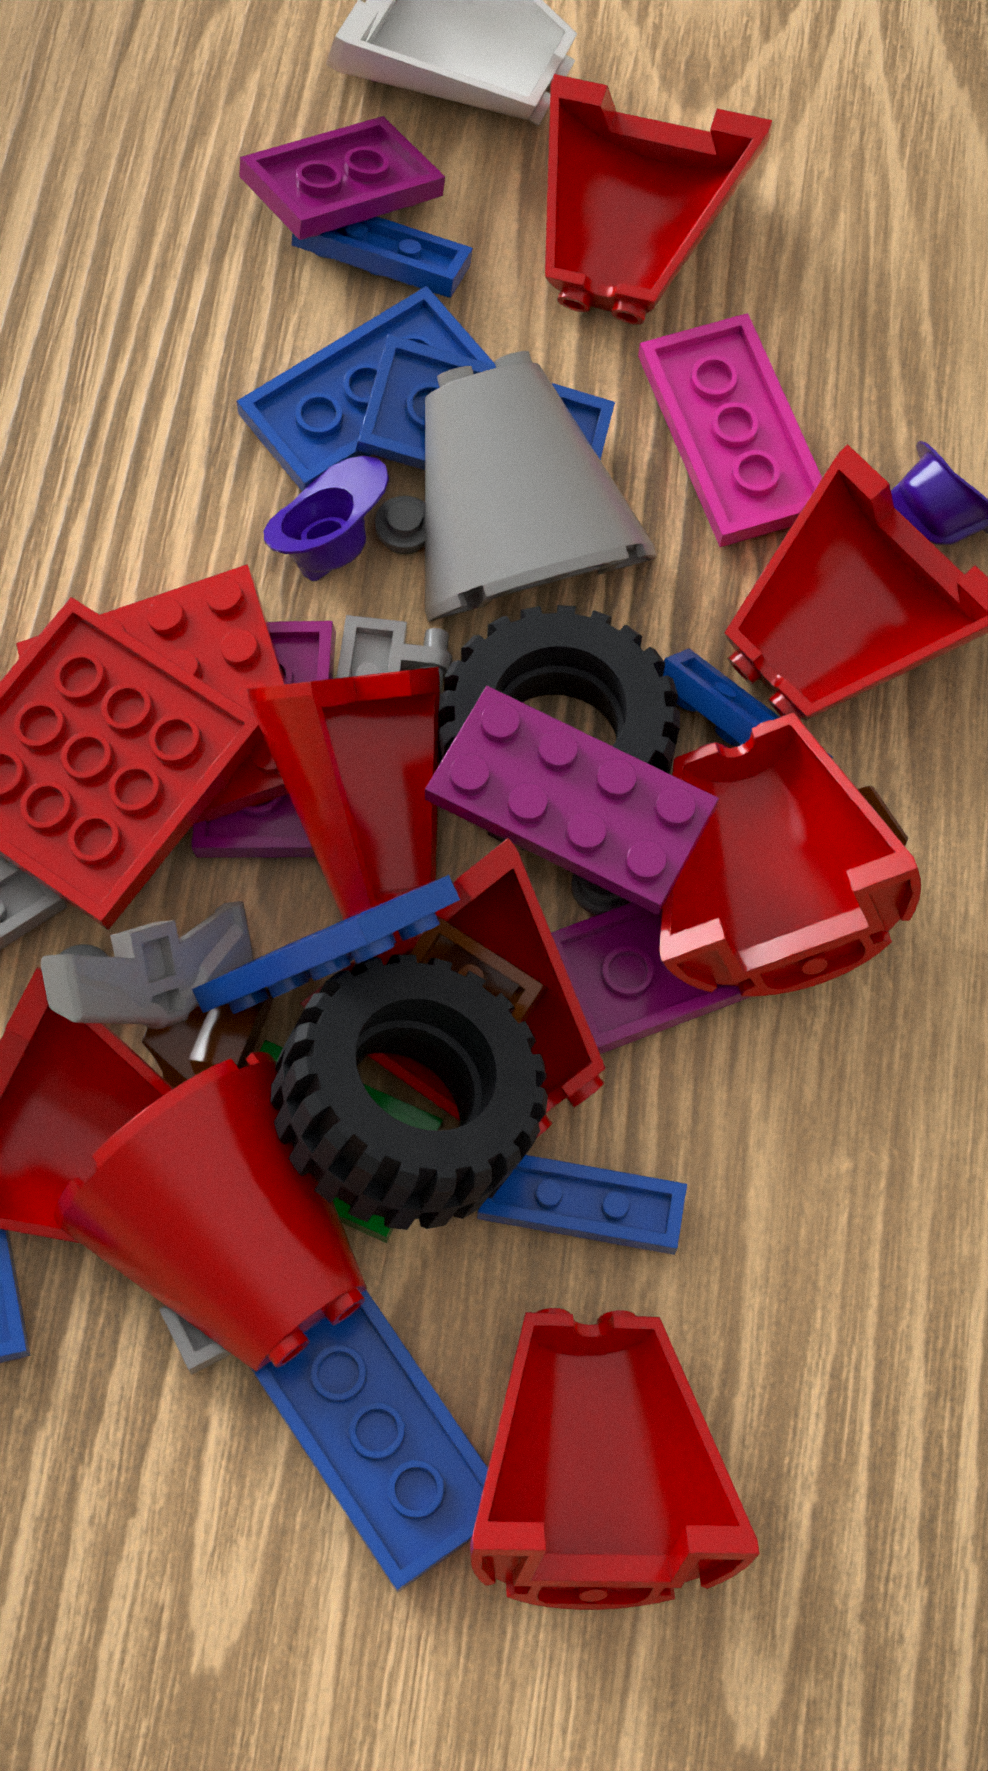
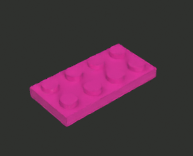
[638,313,822,547]

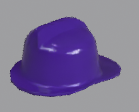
[891,441,988,545]
[263,456,389,581]

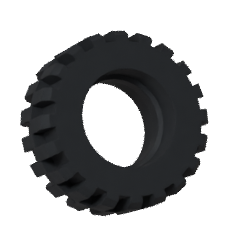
[438,605,680,852]
[271,954,548,1230]

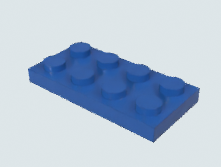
[236,286,495,491]
[355,334,615,470]
[192,875,460,1014]
[249,1290,488,1593]

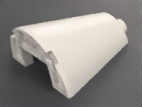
[327,0,577,126]

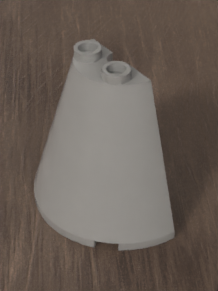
[425,351,657,622]

